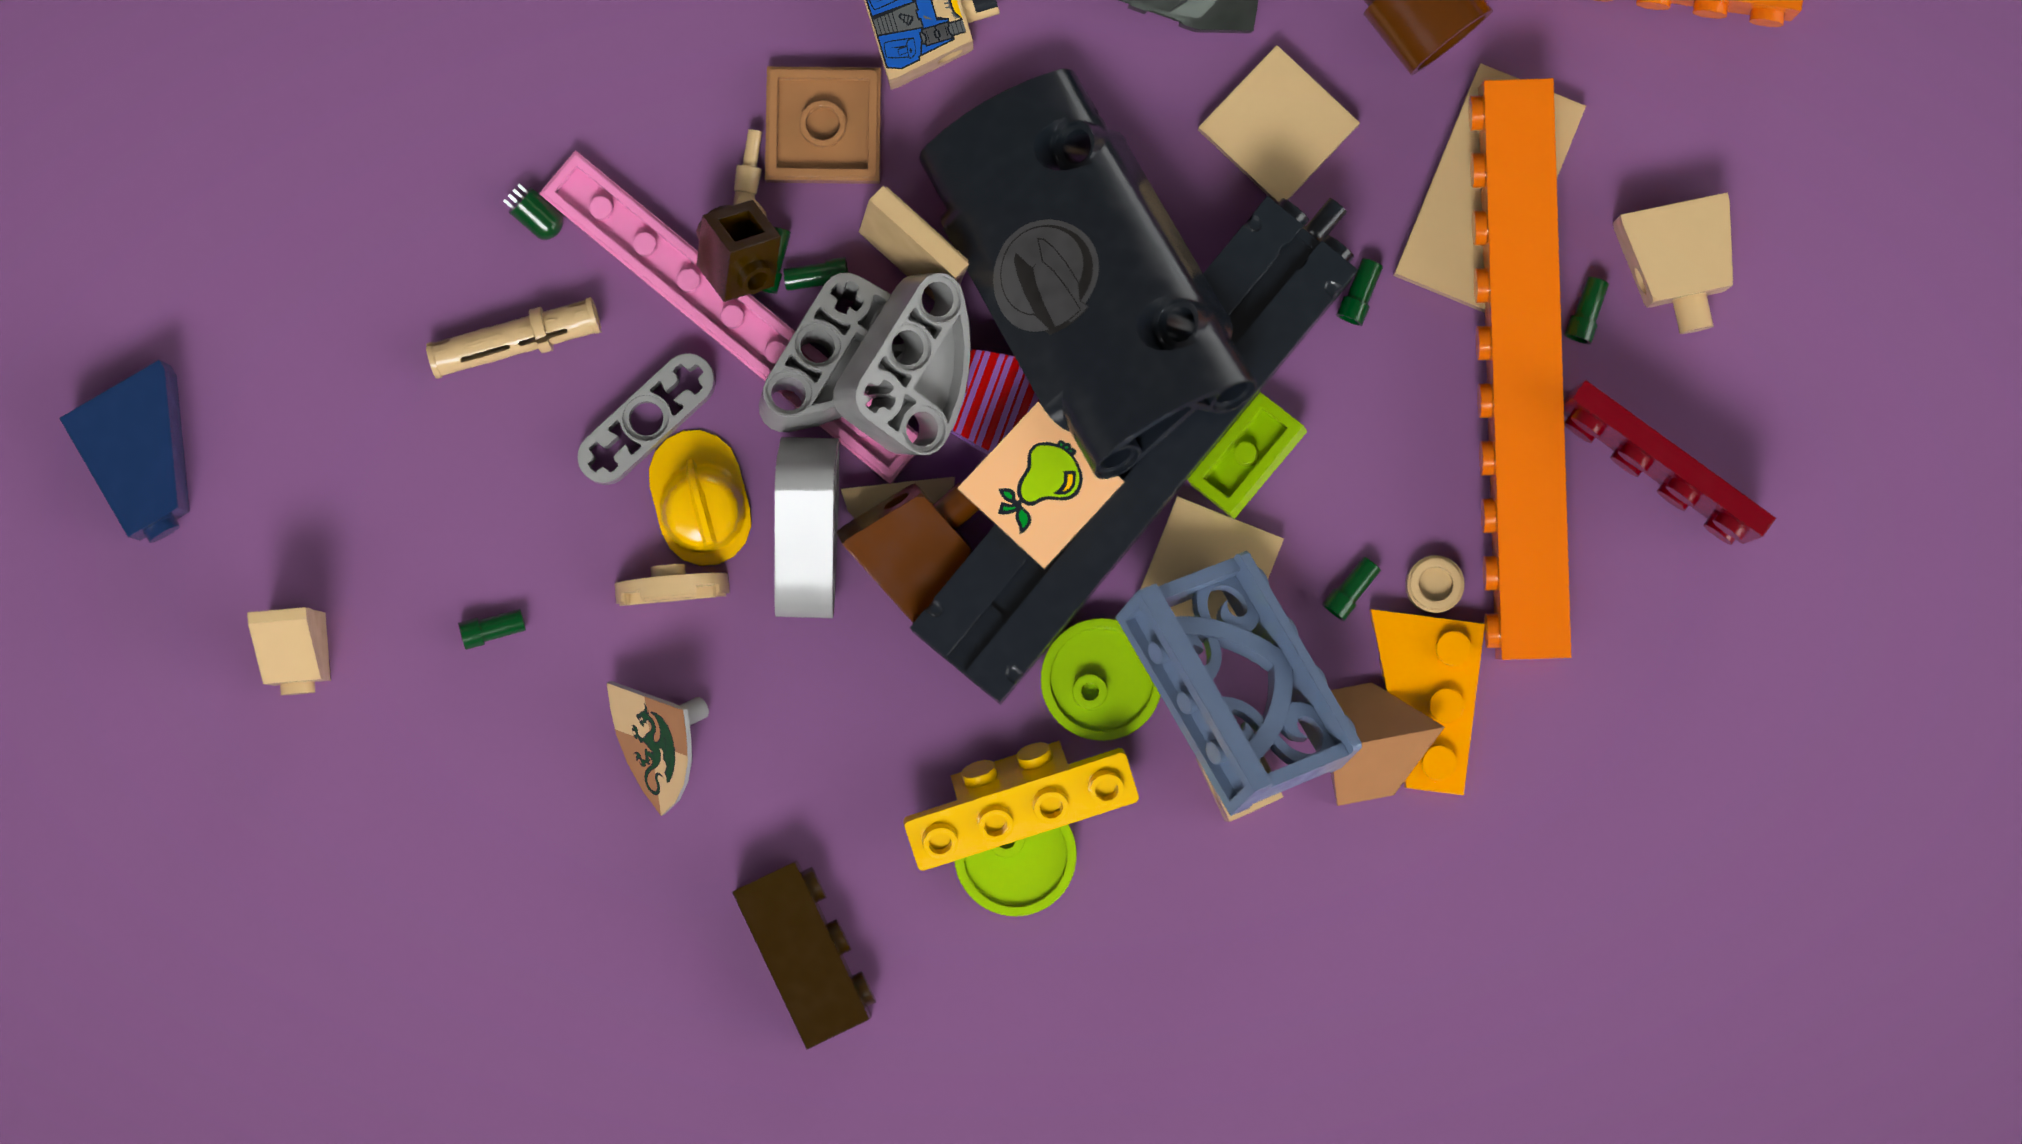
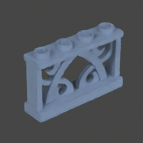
[1116,551,1362,816]

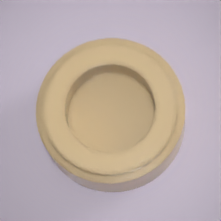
[1405,555,1465,614]

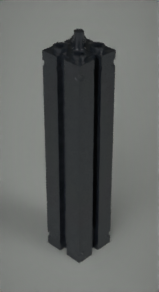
[910,196,1358,705]

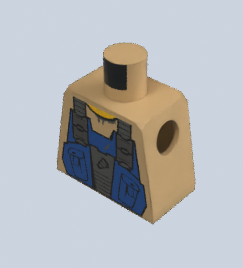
[864,0,1000,90]

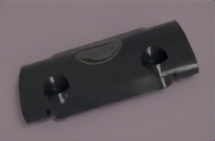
[919,68,1258,479]

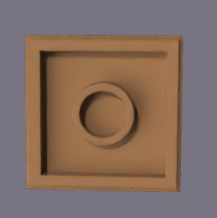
[765,66,881,184]

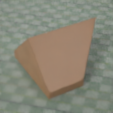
[1330,682,1445,806]

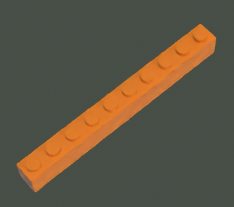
[1468,78,1572,660]

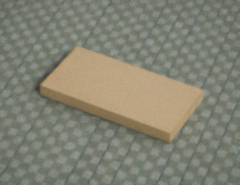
[1393,63,1586,313]

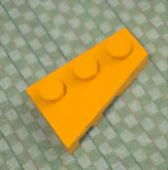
[1369,609,1485,795]

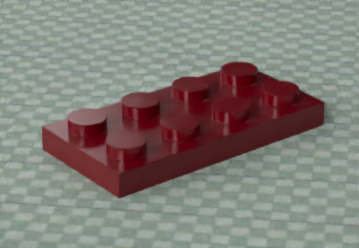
[1564,380,1776,545]

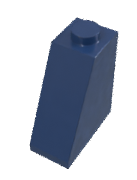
[59,360,190,543]

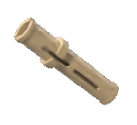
[426,297,602,379]

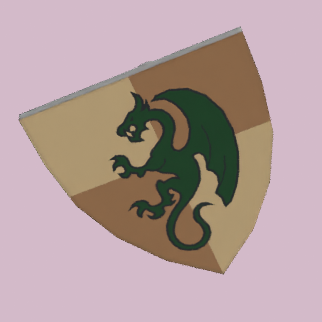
[607,681,709,816]

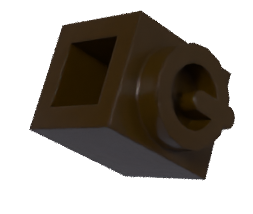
[696,200,781,302]

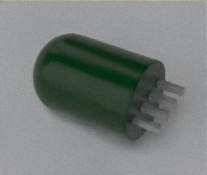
[503,183,563,240]

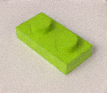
[1187,392,1307,519]

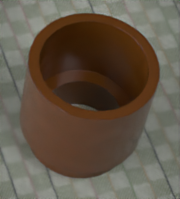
[1363,0,1493,75]

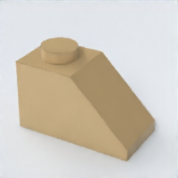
[247,607,331,695]

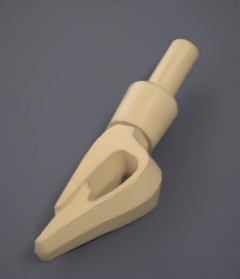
[733,129,767,217]

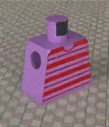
[950,349,1041,455]

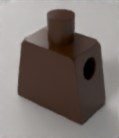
[836,481,980,623]

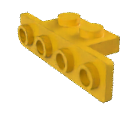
[903,740,1139,871]

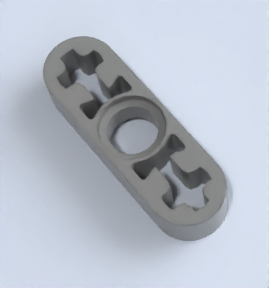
[578,353,716,485]

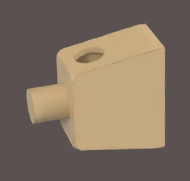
[1613,192,1733,334]

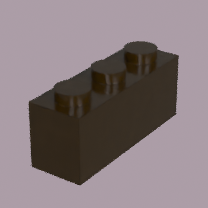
[732,861,876,1049]

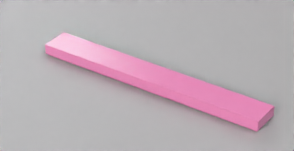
[539,150,919,484]

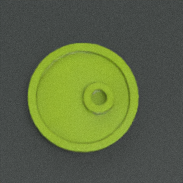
[1041,618,1161,741]
[954,825,1077,916]

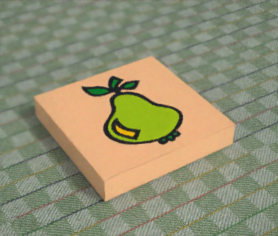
[958,402,1124,569]

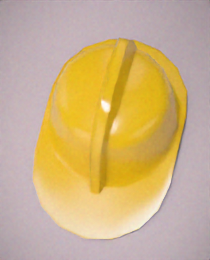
[649,430,751,566]

